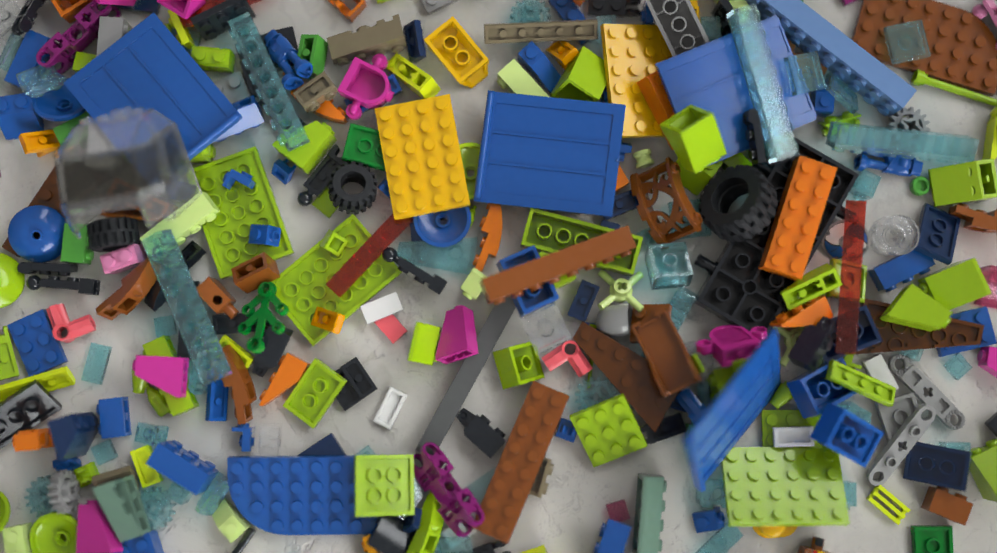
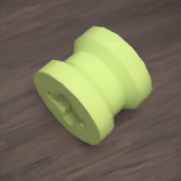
[632,149,655,169]

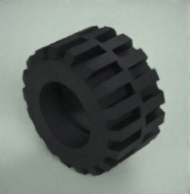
[329,161,377,215]
[87,217,141,252]

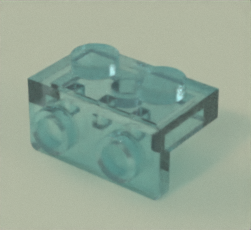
[16,62,66,98]
[195,472,229,516]

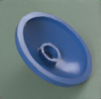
[32,78,86,122]
[8,205,67,263]
[413,206,471,248]

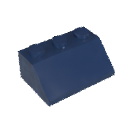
[823,305,882,363]
[47,412,99,461]

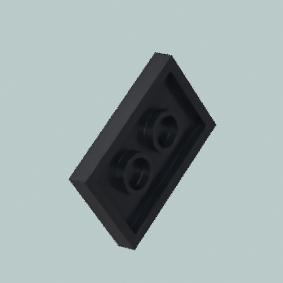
[190,0,256,41]

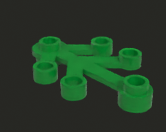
[238,282,289,354]

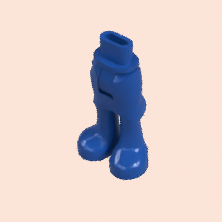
[264,29,313,90]
[854,136,923,177]

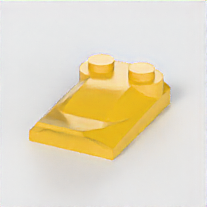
[424,16,489,89]

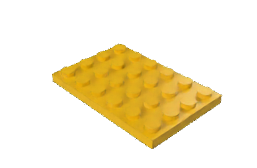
[600,24,673,138]
[375,94,471,220]

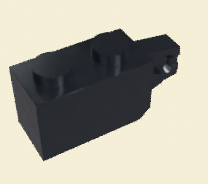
[788,316,836,373]
[252,325,293,377]
[456,408,506,459]

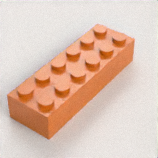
[758,155,837,281]

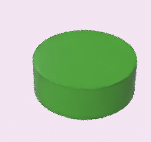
[909,176,931,196]

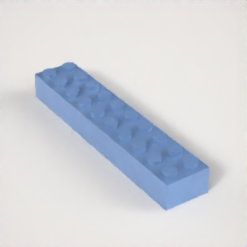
[746,0,917,117]

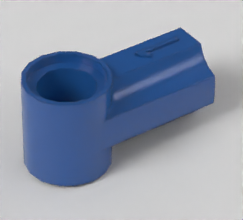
[676,388,707,425]

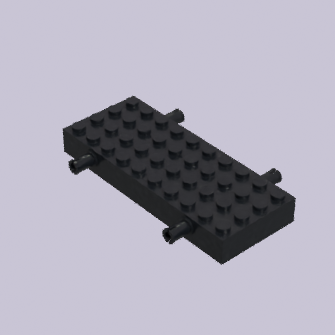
[693,136,859,335]

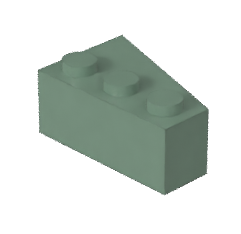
[92,474,151,543]

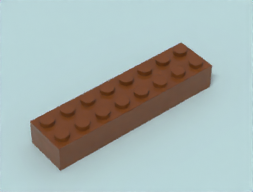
[471,381,570,544]

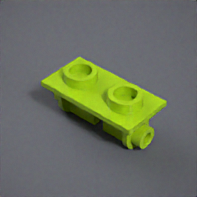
[818,110,861,137]

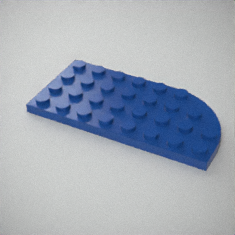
[227,455,379,535]

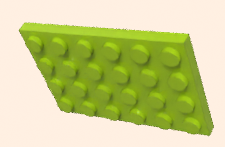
[183,146,294,279]
[272,214,403,346]
[721,446,850,527]

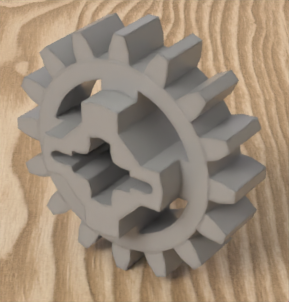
[886,107,930,149]
[47,470,81,514]

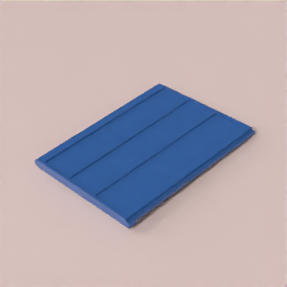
[63,12,242,189]
[655,15,817,167]
[473,90,626,217]
[683,328,781,492]

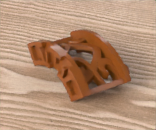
[630,157,703,249]

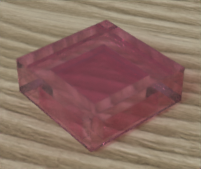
[605,499,630,522]

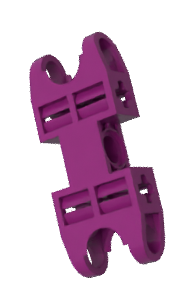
[36,0,121,75]
[414,442,484,537]

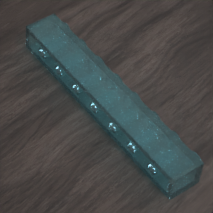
[726,4,799,164]
[826,121,979,164]

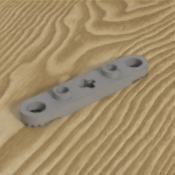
[888,354,966,430]
[866,403,936,486]

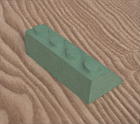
[632,473,667,553]

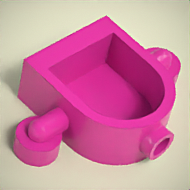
[338,54,394,120]
[696,325,767,368]

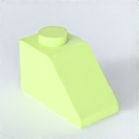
[461,268,487,300]
[210,498,251,543]

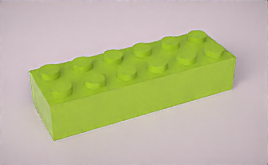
[520,208,643,276]

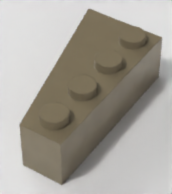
[327,14,407,66]

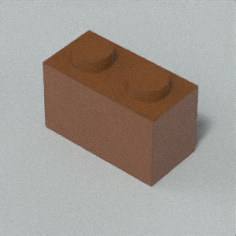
[231,252,280,294]
[921,486,973,526]

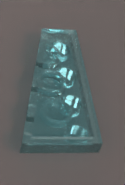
[397,237,478,275]

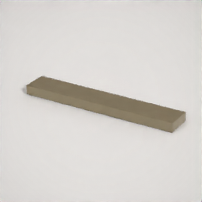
[484,19,598,44]

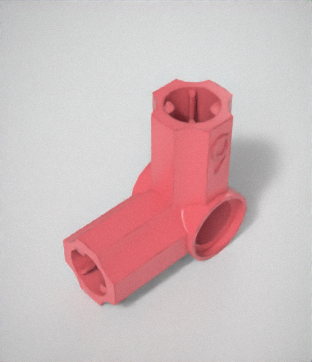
[46,303,96,343]
[541,340,593,377]

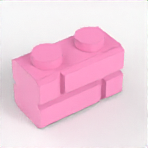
[100,244,149,274]

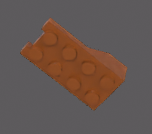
[630,308,702,398]

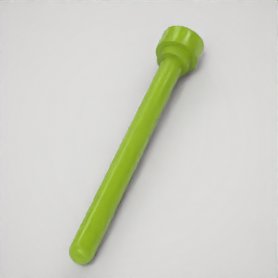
[911,69,997,107]

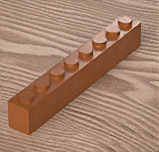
[479,225,637,306]

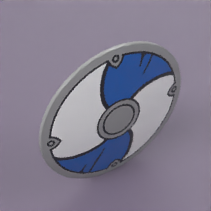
[822,219,870,262]

